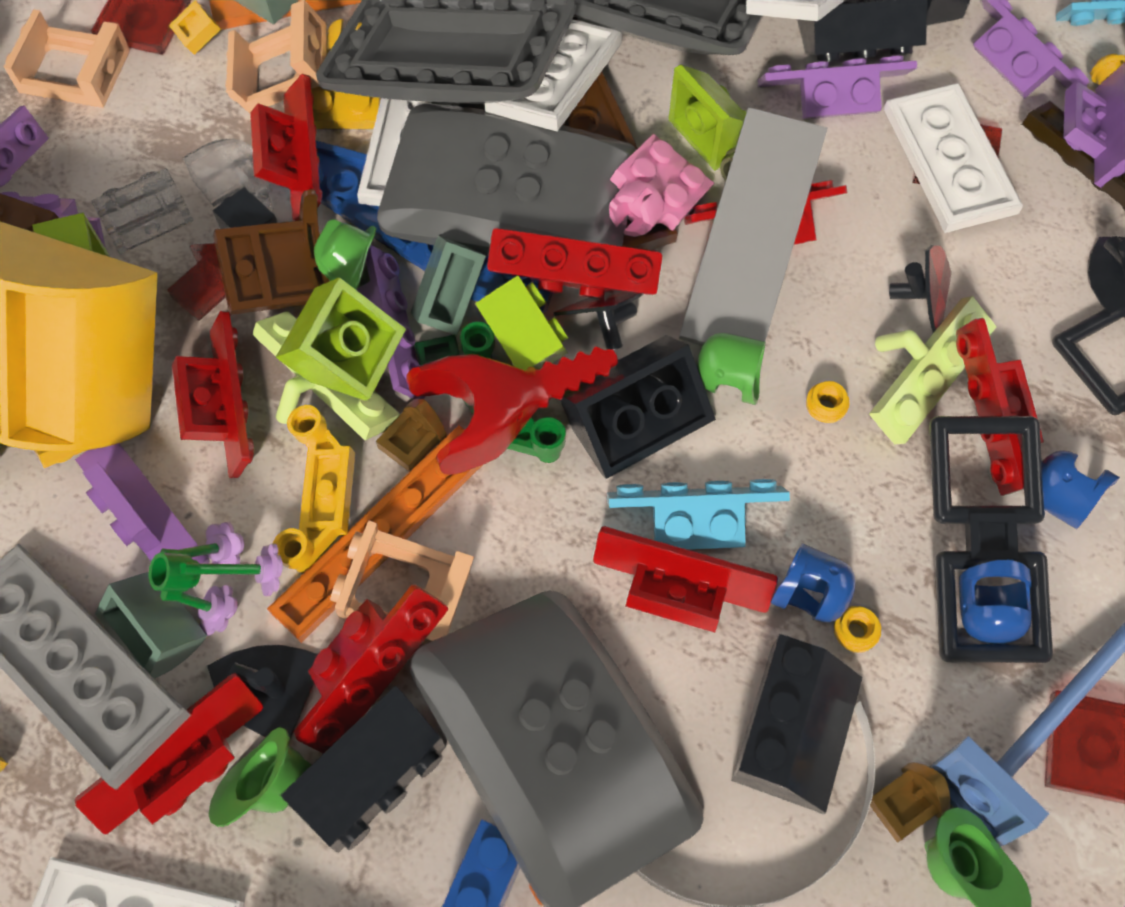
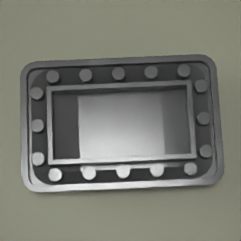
[316,0,576,104]
[573,0,763,55]
[377,103,637,256]
[410,590,703,907]

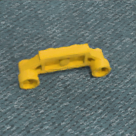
[272,405,355,573]

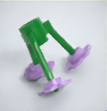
[149,522,283,636]

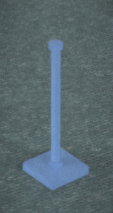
[930,622,1125,847]

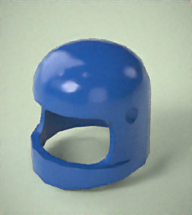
[1042,450,1120,529]
[771,543,856,623]
[959,560,1032,644]

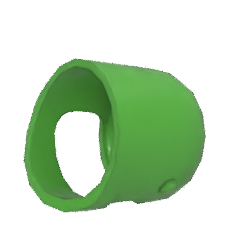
[697,333,766,405]

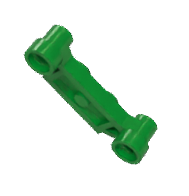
[460,322,566,463]

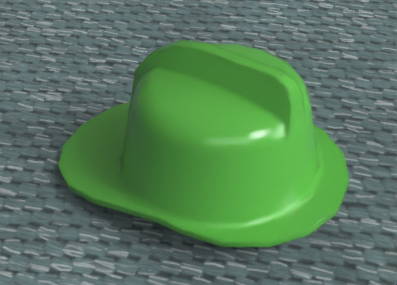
[314,219,377,290]
[208,727,312,827]
[924,807,1032,907]

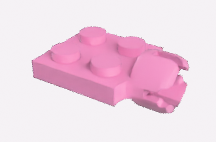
[609,133,714,237]

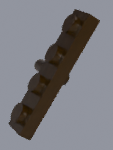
[1021,101,1125,211]

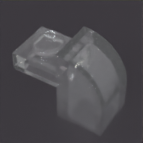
[182,139,274,211]

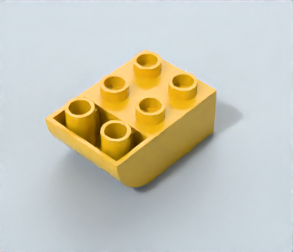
[0,221,158,452]

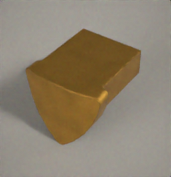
[376,399,447,472]
[870,762,951,842]

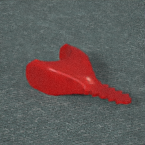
[406,346,618,475]

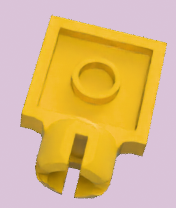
[311,19,381,129]

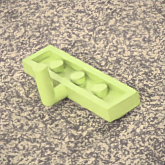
[869,296,997,444]
[252,311,400,440]

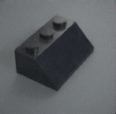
[797,0,927,61]
[560,335,716,479]
[731,634,863,814]
[280,685,446,853]

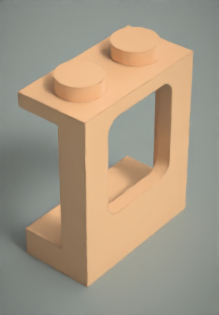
[225,0,326,113]
[4,9,130,108]
[330,520,474,645]

